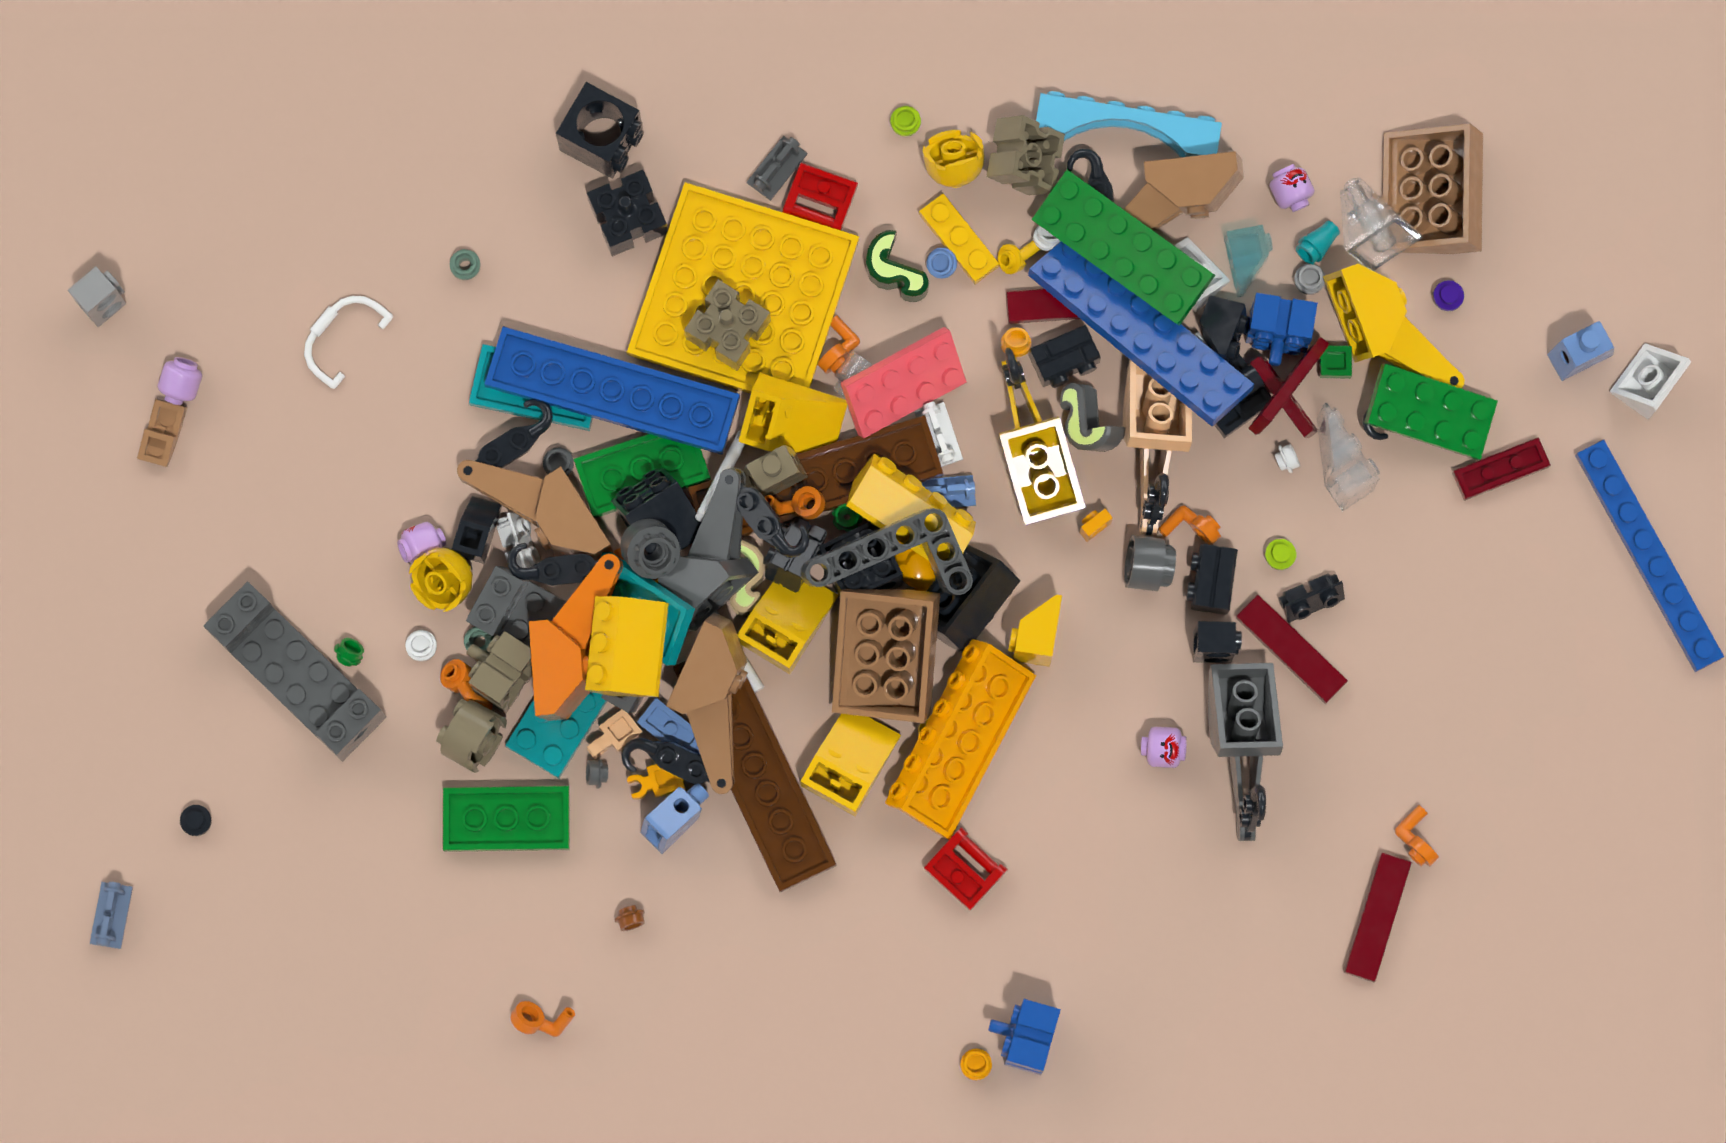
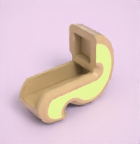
[729,540,766,617]

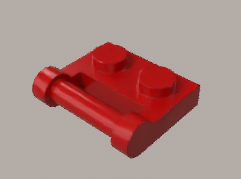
[782,163,858,231]
[924,827,1008,911]

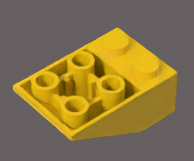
[738,373,848,453]
[737,579,839,674]
[800,713,901,817]

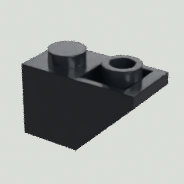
[1200,295,1250,364]
[452,496,502,564]

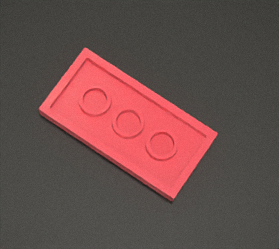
[840,327,967,439]

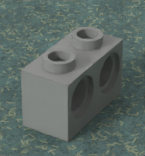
[68,267,126,327]

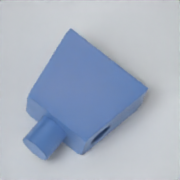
[1547,321,1614,381]
[640,784,709,854]

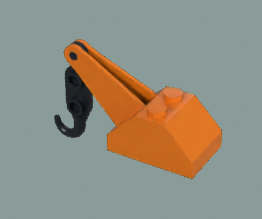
[507,543,623,721]

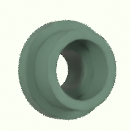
[450,249,481,280]
[464,627,494,654]

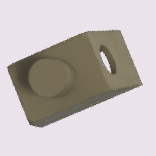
[743,445,808,497]

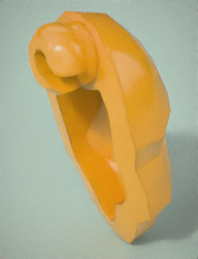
[894,541,936,591]

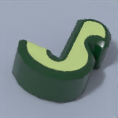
[866,230,929,302]

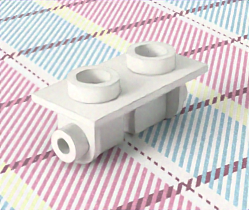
[915,402,963,467]
[496,512,540,568]

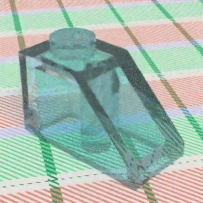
[1224,225,1273,298]

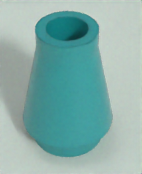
[1296,221,1340,265]

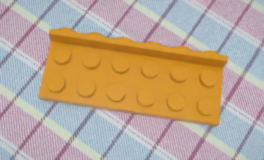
[885,639,1036,840]

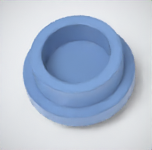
[926,248,957,279]

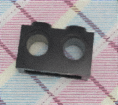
[1193,621,1242,663]

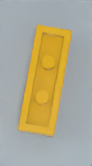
[919,193,999,285]

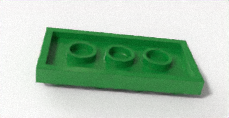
[1364,364,1498,460]
[574,434,711,518]
[443,786,570,852]

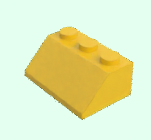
[585,596,669,697]

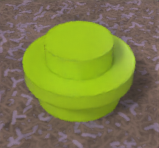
[890,106,921,136]
[1265,539,1296,570]

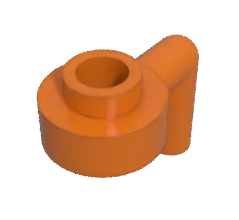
[817,315,860,374]
[764,486,825,519]
[1158,505,1221,545]
[440,659,493,710]
[1395,805,1439,867]
[510,1001,575,1037]

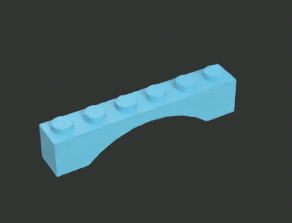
[1036,91,1222,158]

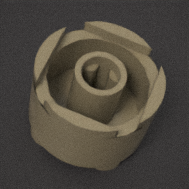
[436,699,507,773]

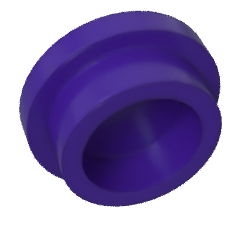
[1433,280,1464,311]

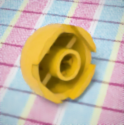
[922,130,985,188]
[409,548,473,612]

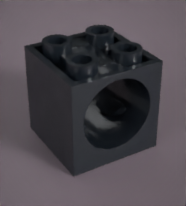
[556,82,644,179]
[611,467,701,555]
[819,522,903,598]

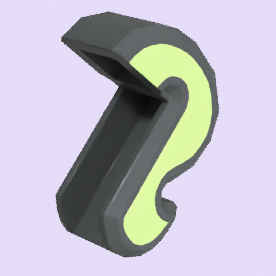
[1060,383,1126,452]

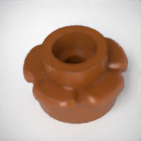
[615,905,645,931]

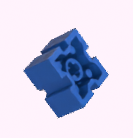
[1245,292,1318,366]
[988,999,1061,1075]

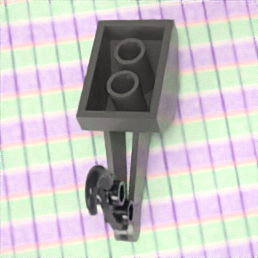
[658,468,810,632]
[1208,663,1283,841]

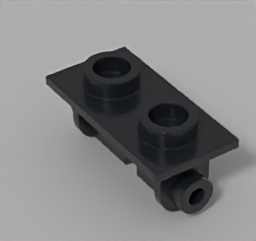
[1278,573,1345,623]

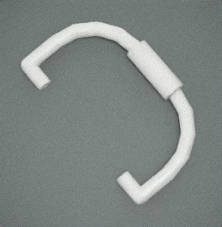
[304,296,393,389]

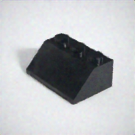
[926,545,1021,653]

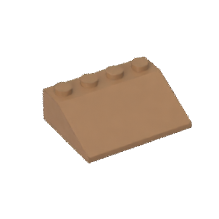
[1382,123,1483,254]
[832,589,940,723]

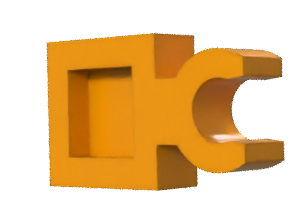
[627,764,686,800]

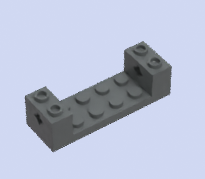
[466,566,663,713]
[203,581,386,762]

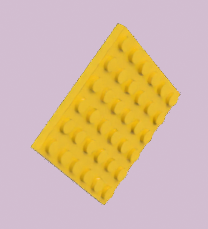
[627,182,859,394]

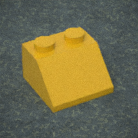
[1008,595,1062,667]

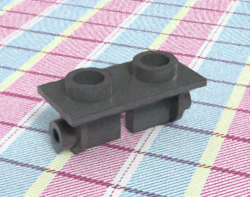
[746,135,808,201]

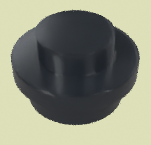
[180,805,212,836]

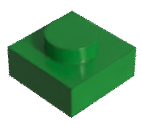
[1320,345,1352,379]

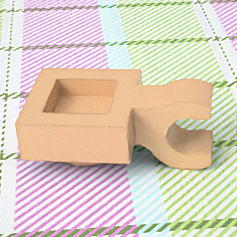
[587,709,643,760]

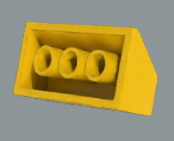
[846,454,976,561]

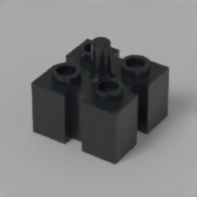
[586,170,668,257]

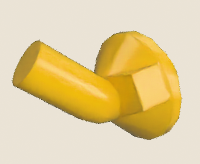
[998,241,1040,275]

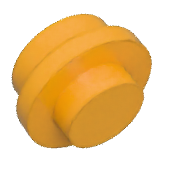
[1001,327,1032,357]
[960,1048,992,1081]

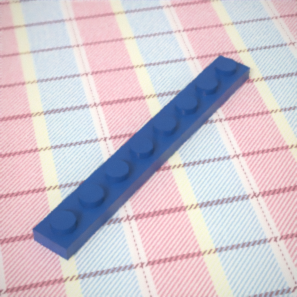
[1575,440,1724,672]

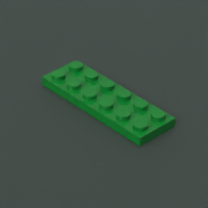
[1031,170,1216,326]

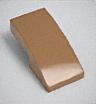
[137,399,187,467]

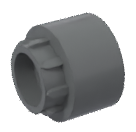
[620,519,680,579]
[1124,535,1176,592]

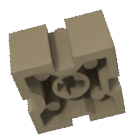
[986,115,1065,196]
[684,279,771,371]
[466,631,532,713]

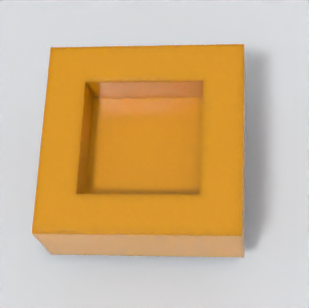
[1079,508,1113,542]

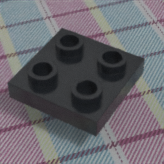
[1214,354,1272,439]

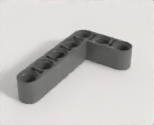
[800,508,973,595]

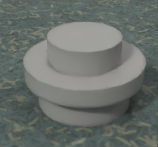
[1294,264,1325,295]

